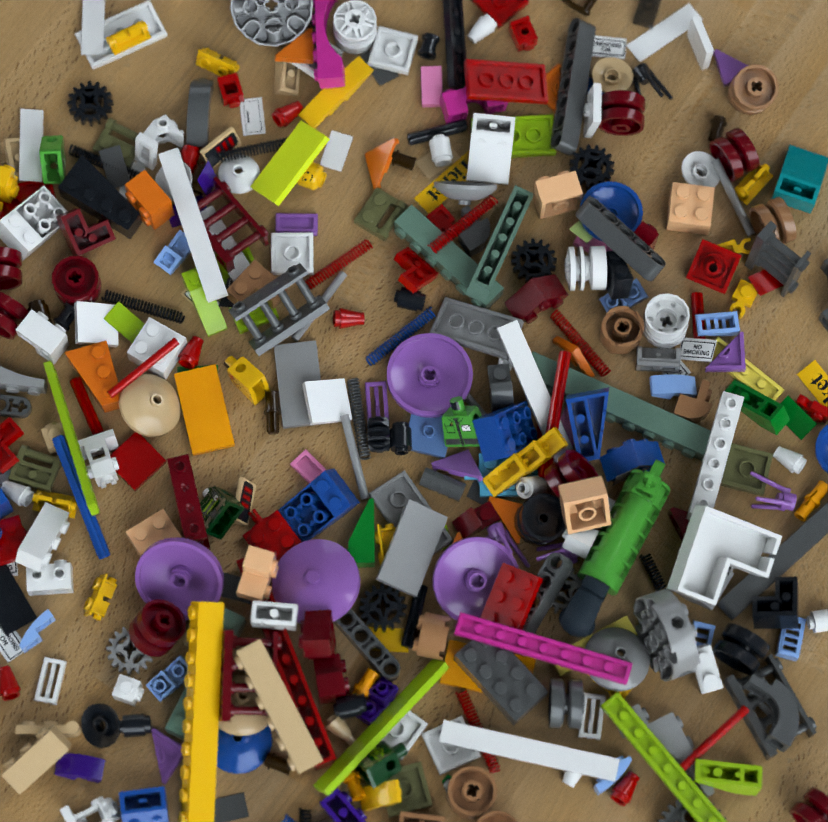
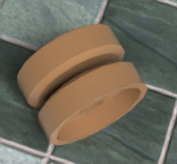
[728,64,779,115]
[749,197,797,244]
[447,766,497,820]

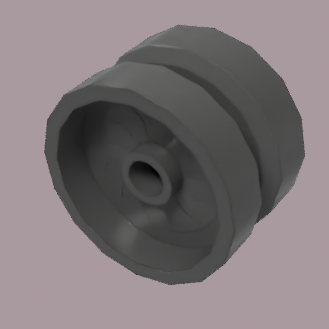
[548,678,584,729]

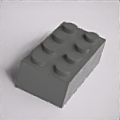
[454,640,548,726]

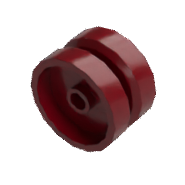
[598,90,646,136]
[709,128,760,182]
[0,247,22,291]
[52,256,102,307]
[0,292,29,340]
[544,449,598,498]
[129,599,186,657]
[789,787,828,822]

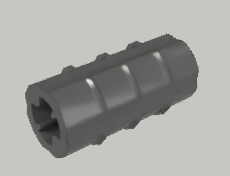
[419,467,466,501]

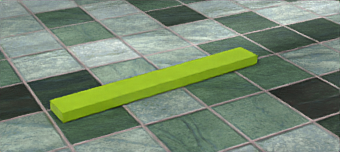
[43,361,100,516]
[313,659,449,796]
[600,691,727,822]

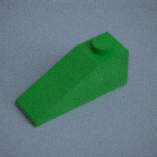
[725,379,790,435]
[345,499,375,568]

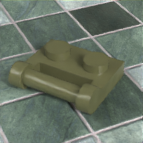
[92,118,138,169]
[354,188,409,241]
[8,444,62,493]

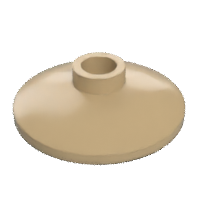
[592,57,633,93]

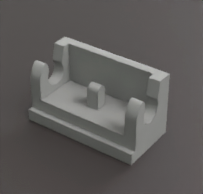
[636,346,681,373]

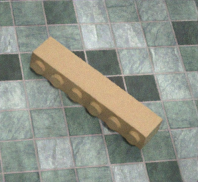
[234,639,323,774]

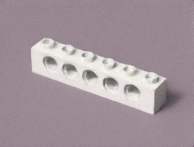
[686,391,744,520]

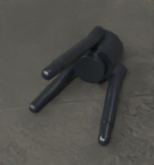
[632,63,673,100]

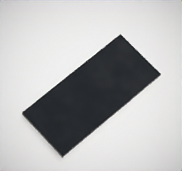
[0,565,37,636]

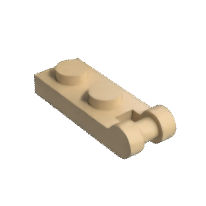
[15,720,81,738]

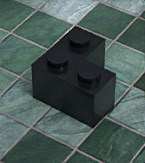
[752,577,799,629]

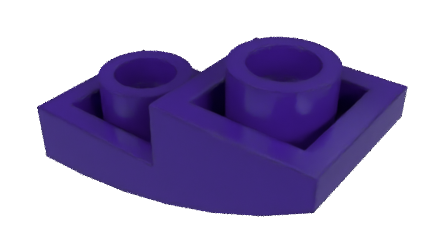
[356,677,399,726]
[54,753,106,783]

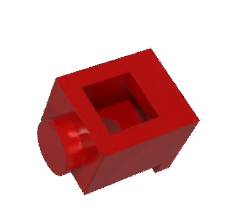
[509,15,538,52]
[217,73,244,108]

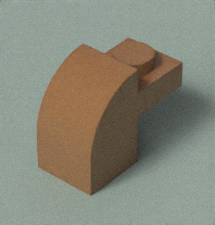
[673,380,713,424]

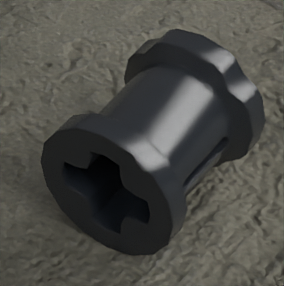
[418,33,440,60]
[53,303,75,332]

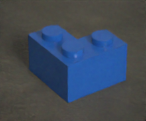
[600,439,665,482]

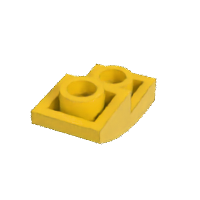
[360,779,402,811]

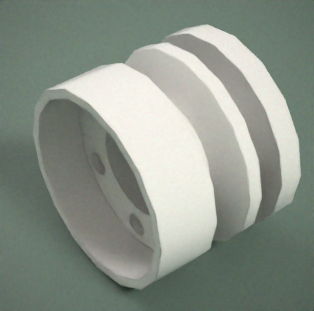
[333,0,377,54]
[565,246,607,291]
[643,293,690,349]

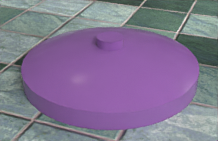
[387,333,473,418]
[135,537,224,620]
[432,537,519,621]
[272,539,360,624]

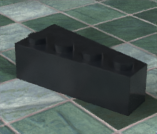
[58,155,142,239]

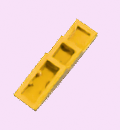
[299,56,374,129]
[483,427,568,497]

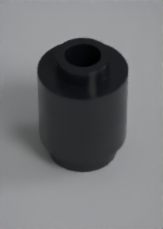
[394,287,426,312]
[390,422,412,455]
[333,693,368,720]
[119,714,151,738]

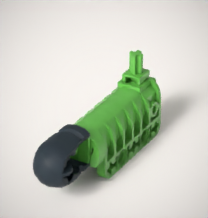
[559,459,671,637]

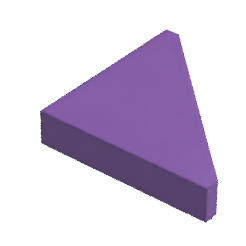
[713,49,748,87]
[705,332,746,372]
[431,449,483,482]
[151,727,183,785]

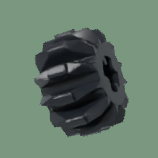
[367,416,390,453]

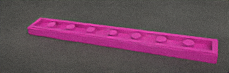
[454,612,633,686]

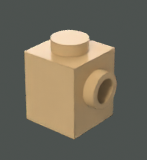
[41,422,69,455]

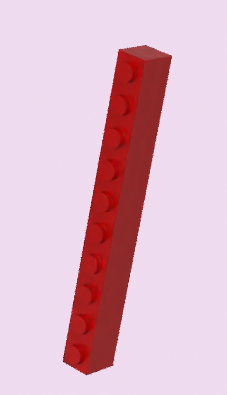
[236,558,337,771]

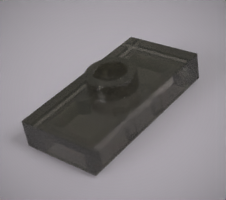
[633,0,662,29]

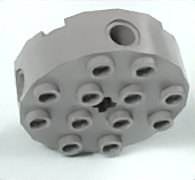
[230,0,313,47]
[633,588,700,682]

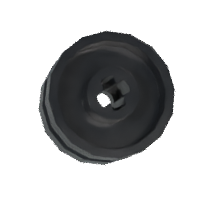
[514,494,566,546]
[712,623,770,675]

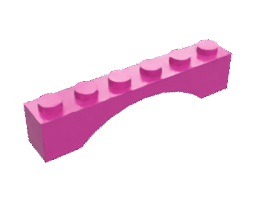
[312,0,345,89]

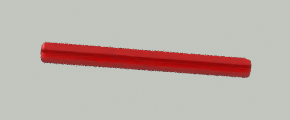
[538,351,571,479]

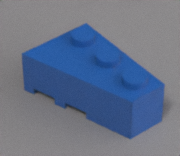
[566,387,609,461]

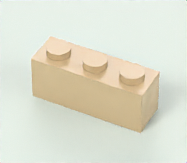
[1,725,72,795]

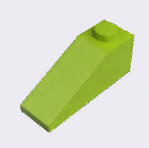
[181,267,228,337]
[694,759,763,796]

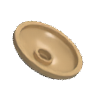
[119,374,181,437]
[218,675,268,736]

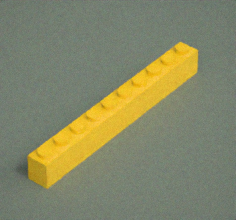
[178,601,224,822]

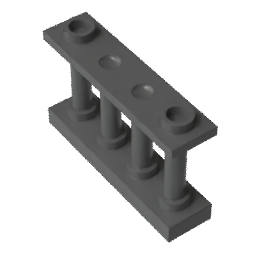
[745,221,811,297]
[228,263,330,356]
[723,654,817,760]

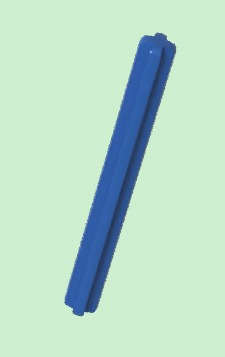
[52,435,110,559]

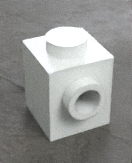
[112,674,144,707]

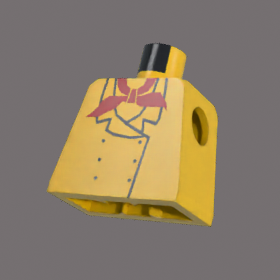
[224,356,270,406]

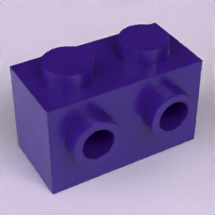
[320,788,367,822]

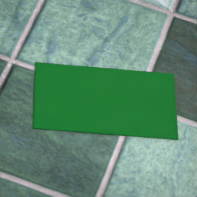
[780,395,817,440]

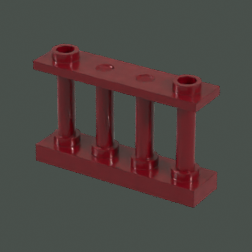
[197,176,269,273]
[167,454,211,550]
[219,630,282,721]

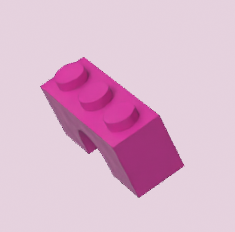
[439,86,508,124]

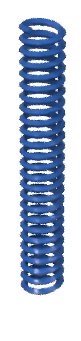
[366,307,436,366]

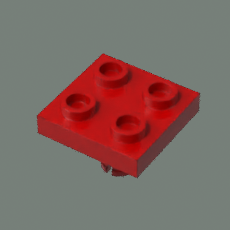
[686,239,742,294]

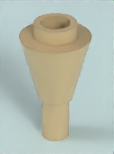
[325,713,356,746]

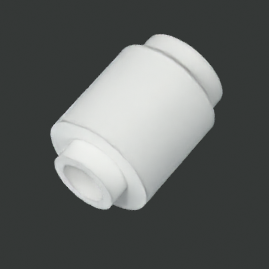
[429,134,453,167]
[516,476,547,499]
[807,609,828,633]

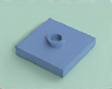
[409,414,448,459]

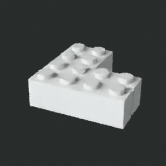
[666,505,782,605]

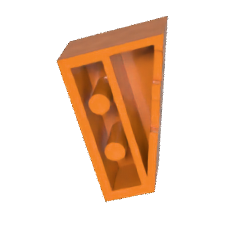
[64,341,120,413]

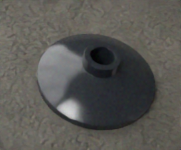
[81,703,120,748]

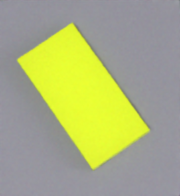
[250,121,330,206]

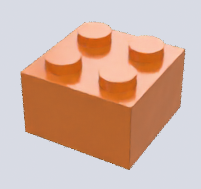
[125,170,174,230]

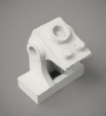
[135,114,184,170]
[78,429,119,489]
[60,796,121,822]

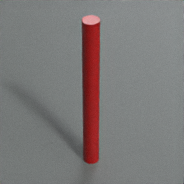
[107,338,179,398]
[679,705,750,771]

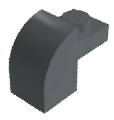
[458,205,490,258]
[487,363,514,412]

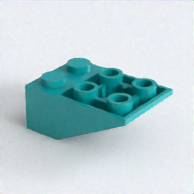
[771,145,828,214]

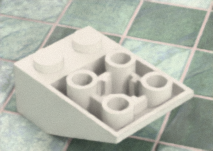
[466,113,515,185]
[0,186,68,261]

